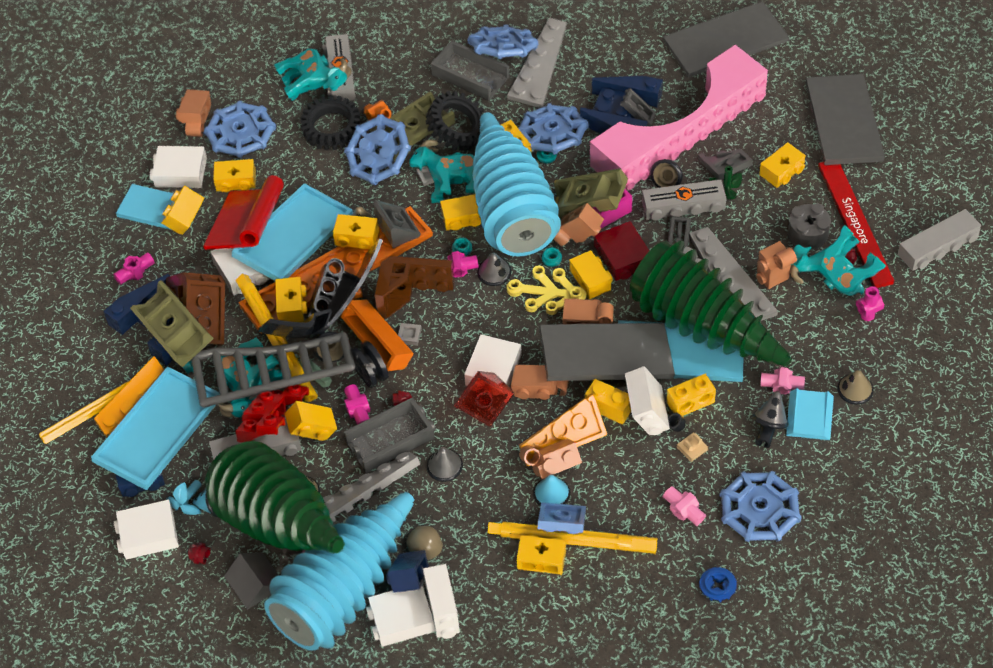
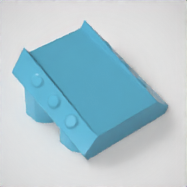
[786,388,834,440]

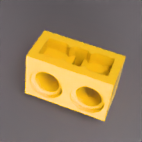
[666,373,716,416]

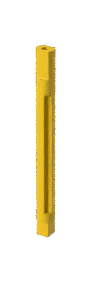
[235,274,318,402]
[488,522,658,554]

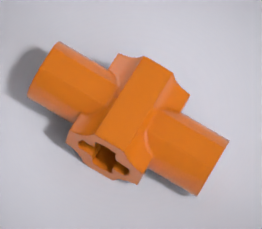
[364,100,392,121]

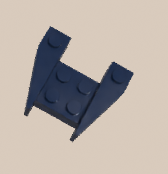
[580,76,663,134]
[103,274,174,366]

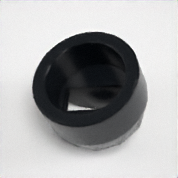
[668,413,686,432]

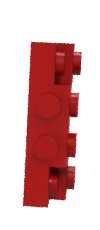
[236,384,309,443]

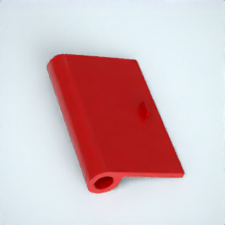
[203,175,284,250]

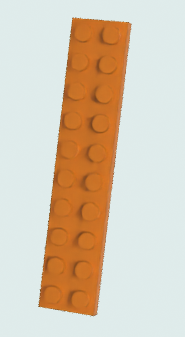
[239,206,433,334]

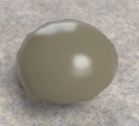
[406,526,443,560]

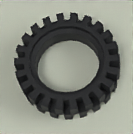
[426,91,484,151]
[301,95,361,151]

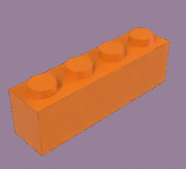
[340,299,414,371]

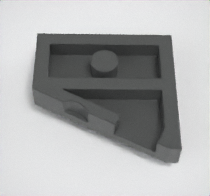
[698,149,752,180]

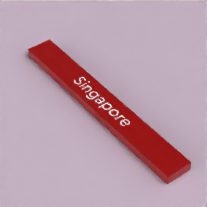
[818,162,894,288]

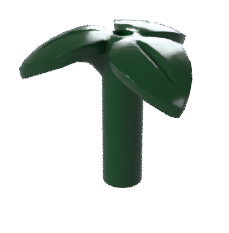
[708,166,742,200]

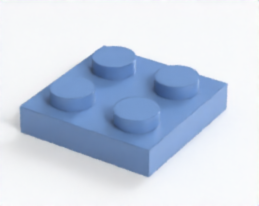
[538,503,586,534]

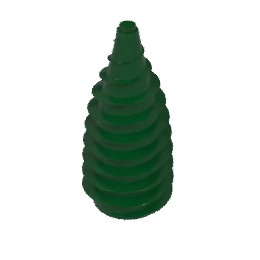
[630,240,792,368]
[205,441,344,553]

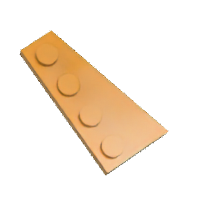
[94,356,164,437]

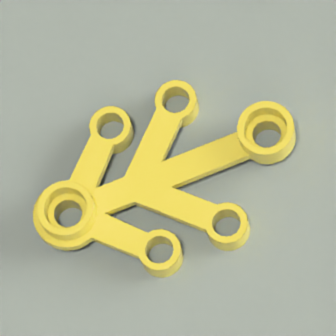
[507,266,586,315]

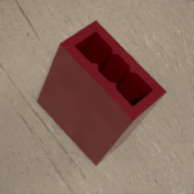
[594,221,649,281]

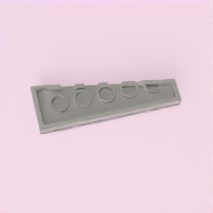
[507,18,567,108]
[689,227,778,321]
[323,452,420,522]

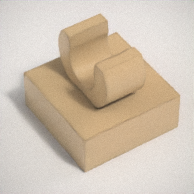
[677,432,708,462]

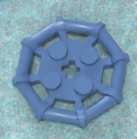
[468,25,539,59]
[204,101,276,158]
[518,103,589,155]
[344,114,411,185]
[719,471,802,542]

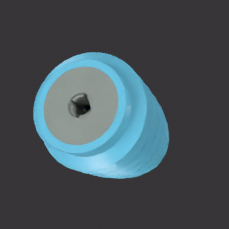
[472,112,561,256]
[264,492,414,650]

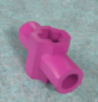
[447,251,479,278]
[113,252,155,285]
[856,286,884,321]
[344,384,371,425]

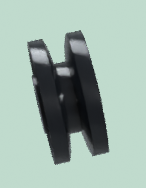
[350,340,389,388]

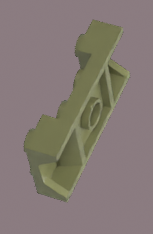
[370,92,455,162]
[554,168,628,219]
[130,280,214,367]

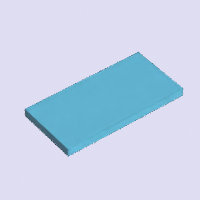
[232,183,353,281]
[618,320,744,382]
[91,366,220,490]

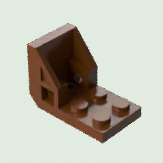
[375,256,454,319]
[166,272,225,345]

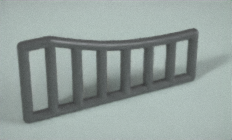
[191,332,355,407]

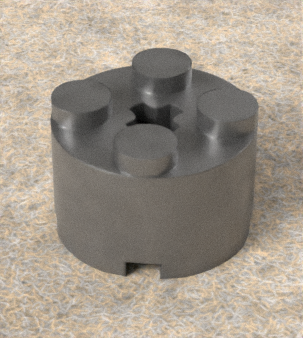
[788,203,831,250]

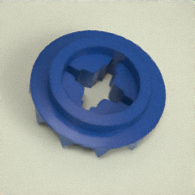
[700,567,737,602]

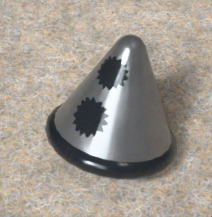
[477,253,512,286]
[752,391,789,429]
[427,447,463,482]

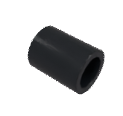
[755,425,775,448]

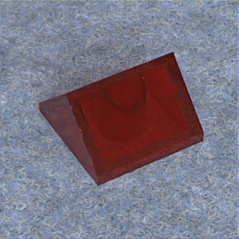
[454,371,514,427]

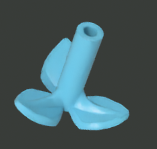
[166,480,201,515]

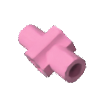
[760,367,805,395]
[663,486,706,526]

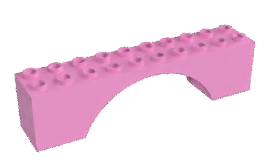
[590,45,768,190]

